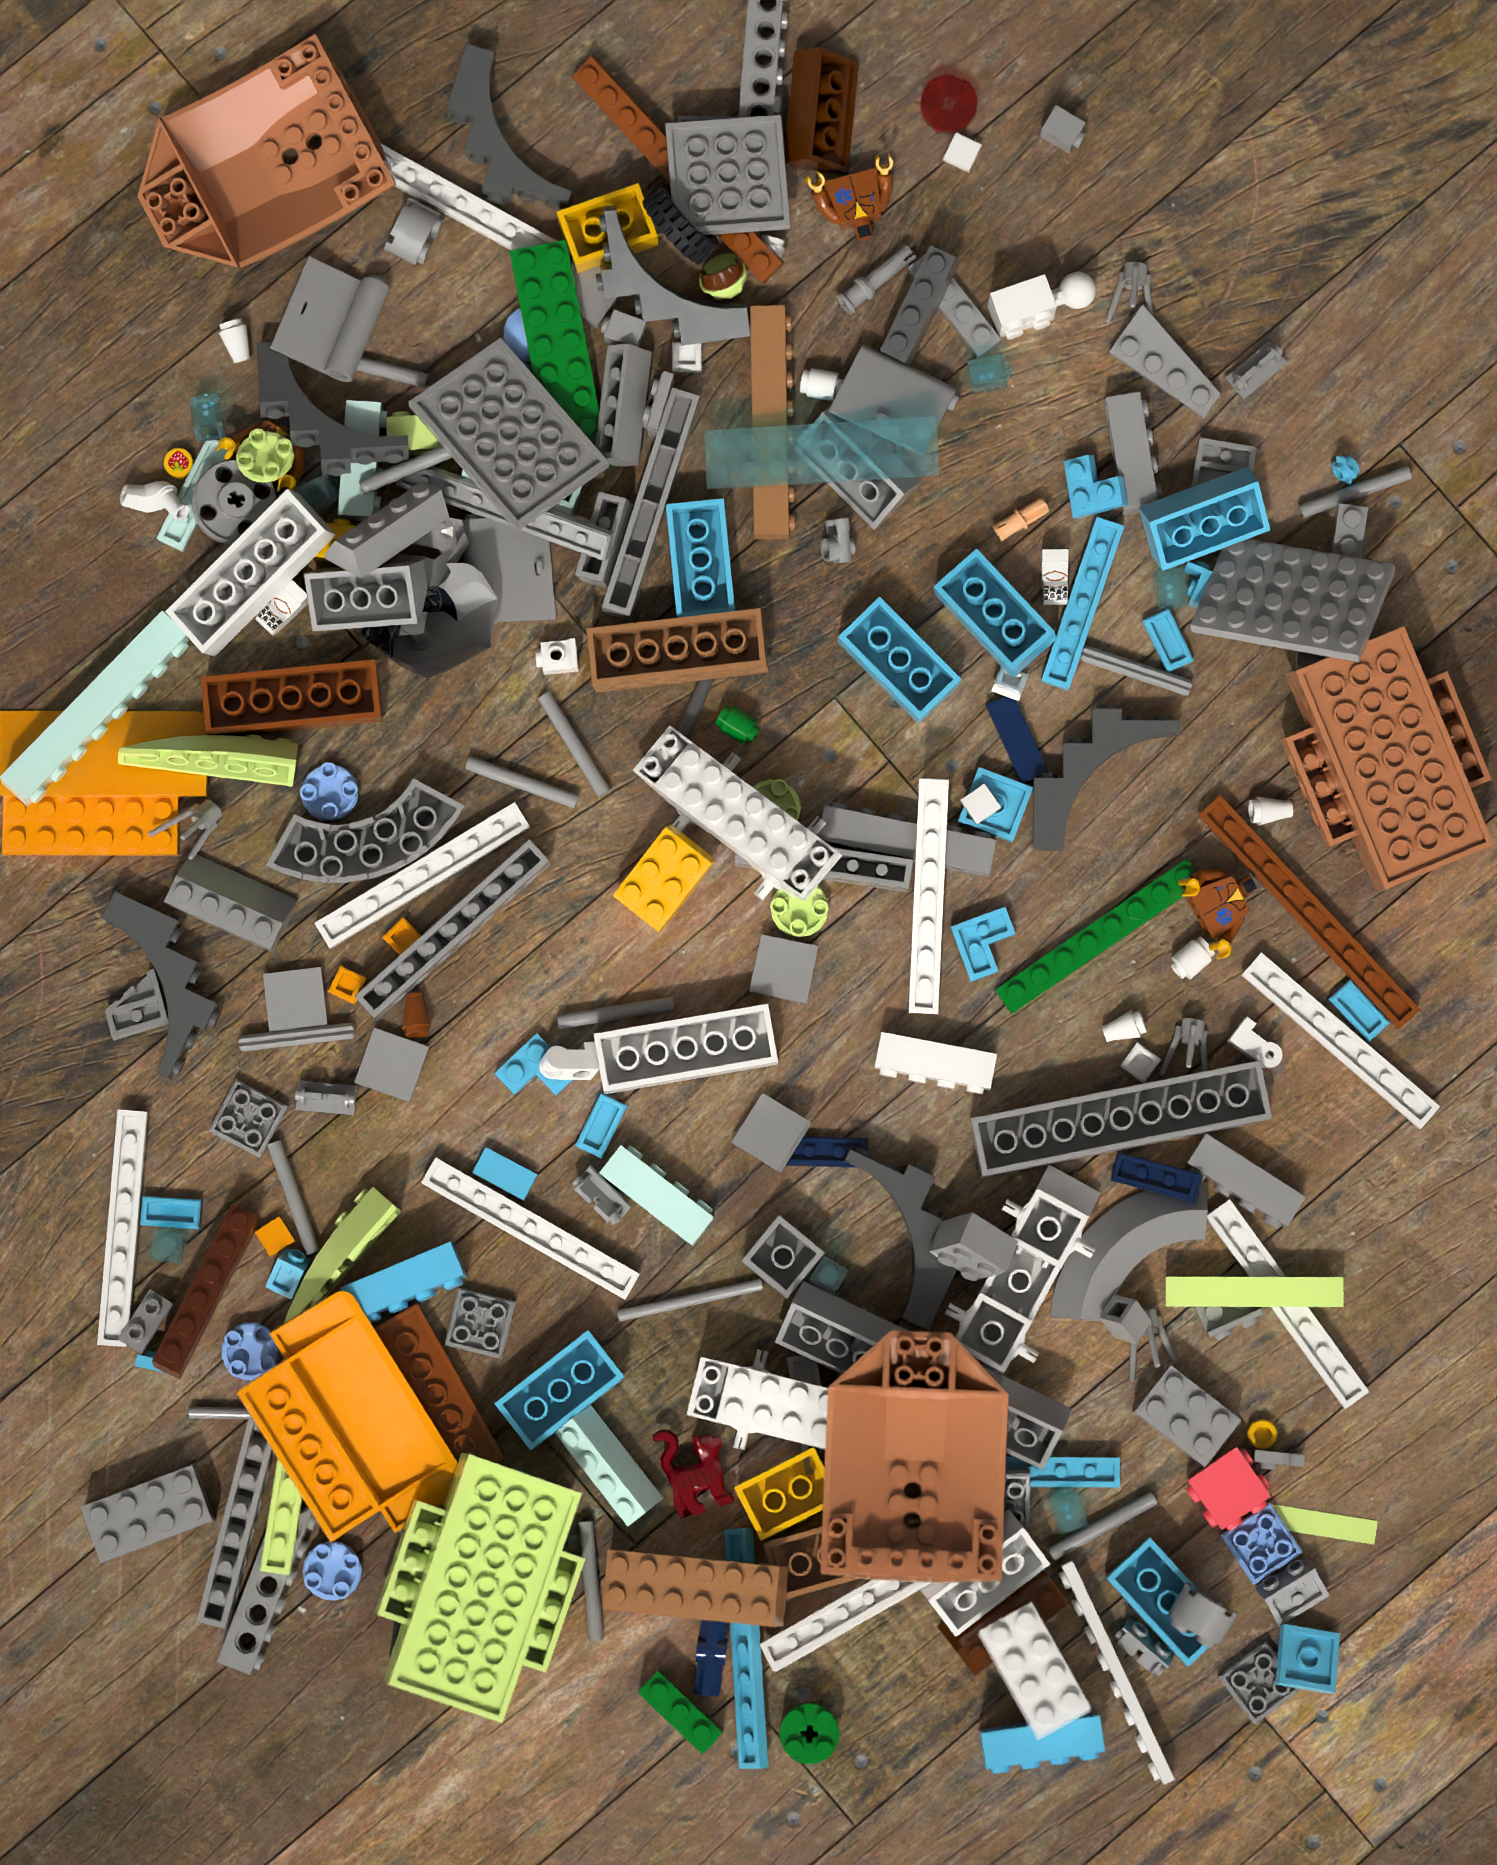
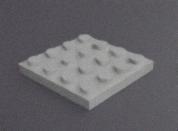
[665,115,790,235]

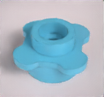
[1331,455,1360,485]

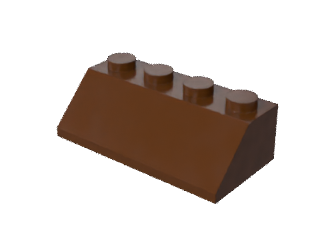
[784,46,859,174]
[938,1570,1069,1676]

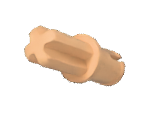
[992,498,1049,541]

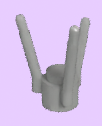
[1105,262,1154,323]
[148,799,222,860]
[1159,1018,1208,1076]
[1129,1309,1176,1382]

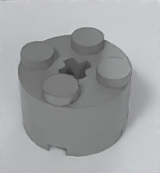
[384,197,444,265]
[1168,1582,1238,1649]

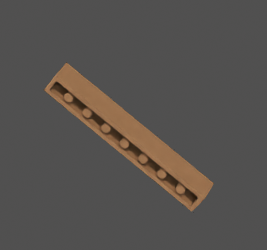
[750,305,795,540]

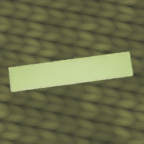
[1271,1504,1378,1544]

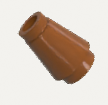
[402,993,431,1038]

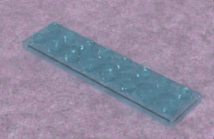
[704,416,940,490]

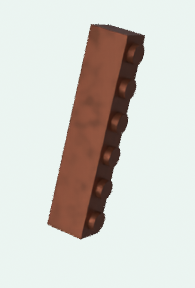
[152,1203,260,1380]

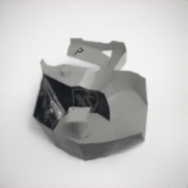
[361,518,498,679]

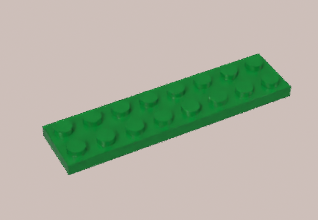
[509,240,610,469]

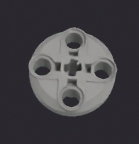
[192,460,277,545]

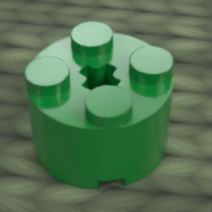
[780,1702,839,1764]

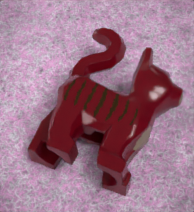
[652,1429,735,1519]

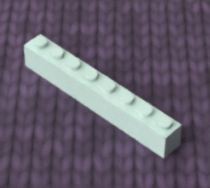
[0,611,189,807]

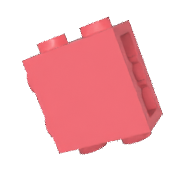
[1185,1447,1271,1531]

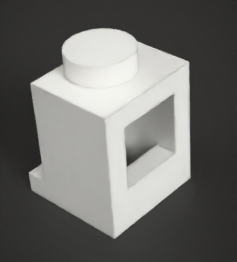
[535,638,579,675]

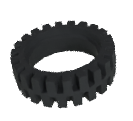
[642,183,720,264]

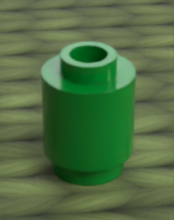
[715,705,760,745]

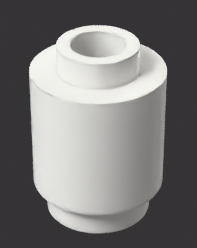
[800,368,844,401]
[1171,937,1215,980]

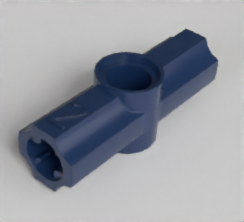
[694,1620,728,1697]

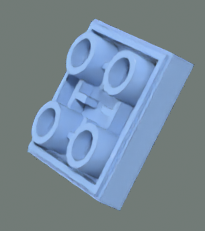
[1220,1502,1303,1585]

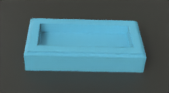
[1142,608,1194,673]
[1328,980,1390,1043]
[575,1093,628,1159]
[472,1147,538,1201]
[140,1196,202,1229]

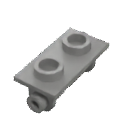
[1225,341,1288,400]
[295,1081,357,1115]
[572,1165,632,1226]
[118,1290,174,1354]
[1113,1618,1174,1676]

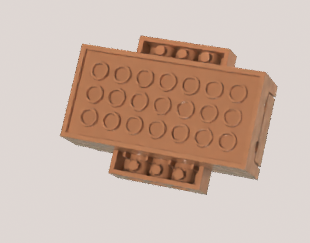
[1280,626,1494,890]

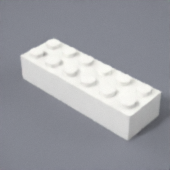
[165,489,336,657]
[594,1004,778,1094]

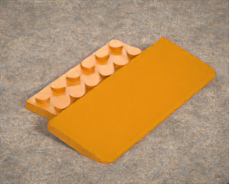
[0,711,208,856]
[235,1291,458,1542]

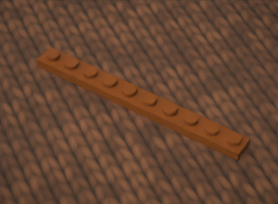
[572,56,785,283]
[1198,795,1420,1030]

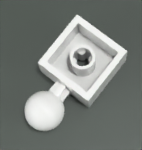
[988,272,1096,339]

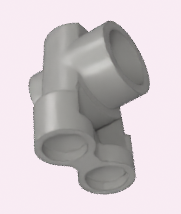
[820,518,855,564]

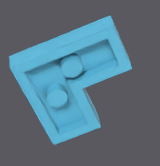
[1064,455,1128,519]
[950,907,1015,982]
[494,1033,573,1096]

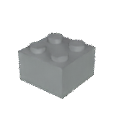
[929,1212,1018,1281]
[742,1215,825,1299]

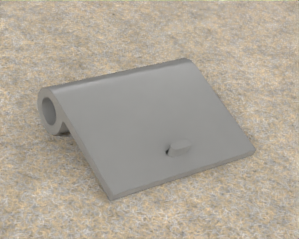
[270,256,390,382]
[829,344,960,456]
[462,514,556,625]

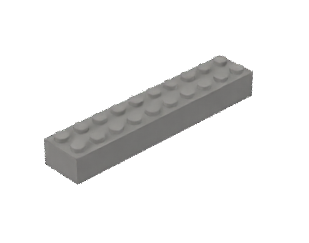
[970,1060,1272,1178]
[775,1281,1072,1470]

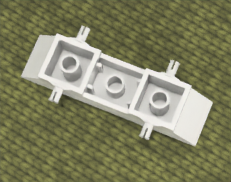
[633,726,842,901]
[945,1165,1100,1375]
[687,1349,828,1450]

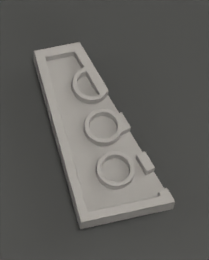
[1109,304,1221,419]

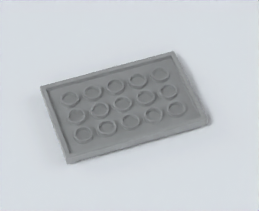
[409,338,609,532]
[1190,539,1395,662]

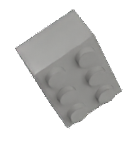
[1132,1365,1241,1467]

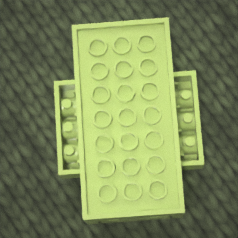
[374,1453,585,1723]

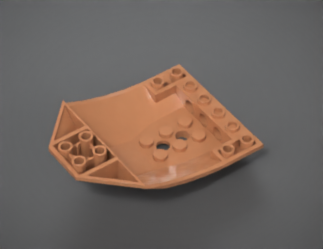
[137,34,397,268]
[820,1331,1009,1583]

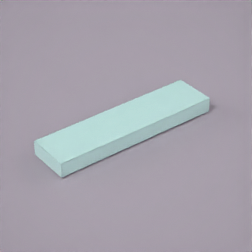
[156,436,231,552]

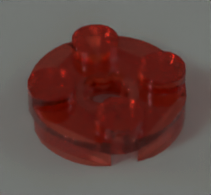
[920,74,978,134]

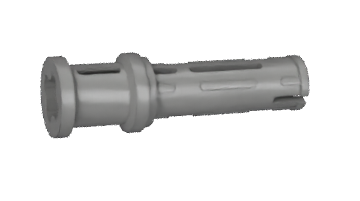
[835,244,916,315]

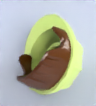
[699,253,747,300]

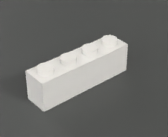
[874,1032,997,1094]

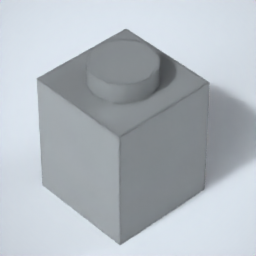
[1040,105,1087,154]
[601,310,647,348]
[1099,1294,1152,1344]

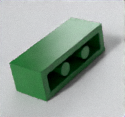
[637,1669,723,1755]

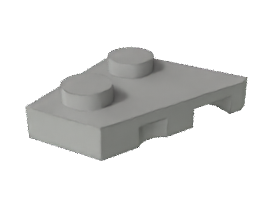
[1191,437,1257,487]
[105,969,168,1040]

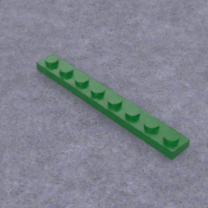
[995,858,1196,1015]

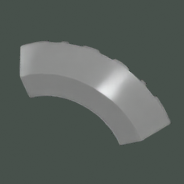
[266,778,465,883]
[1049,1182,1208,1322]

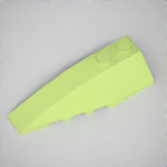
[118,734,298,786]
[284,1187,401,1323]

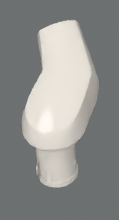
[120,481,189,521]

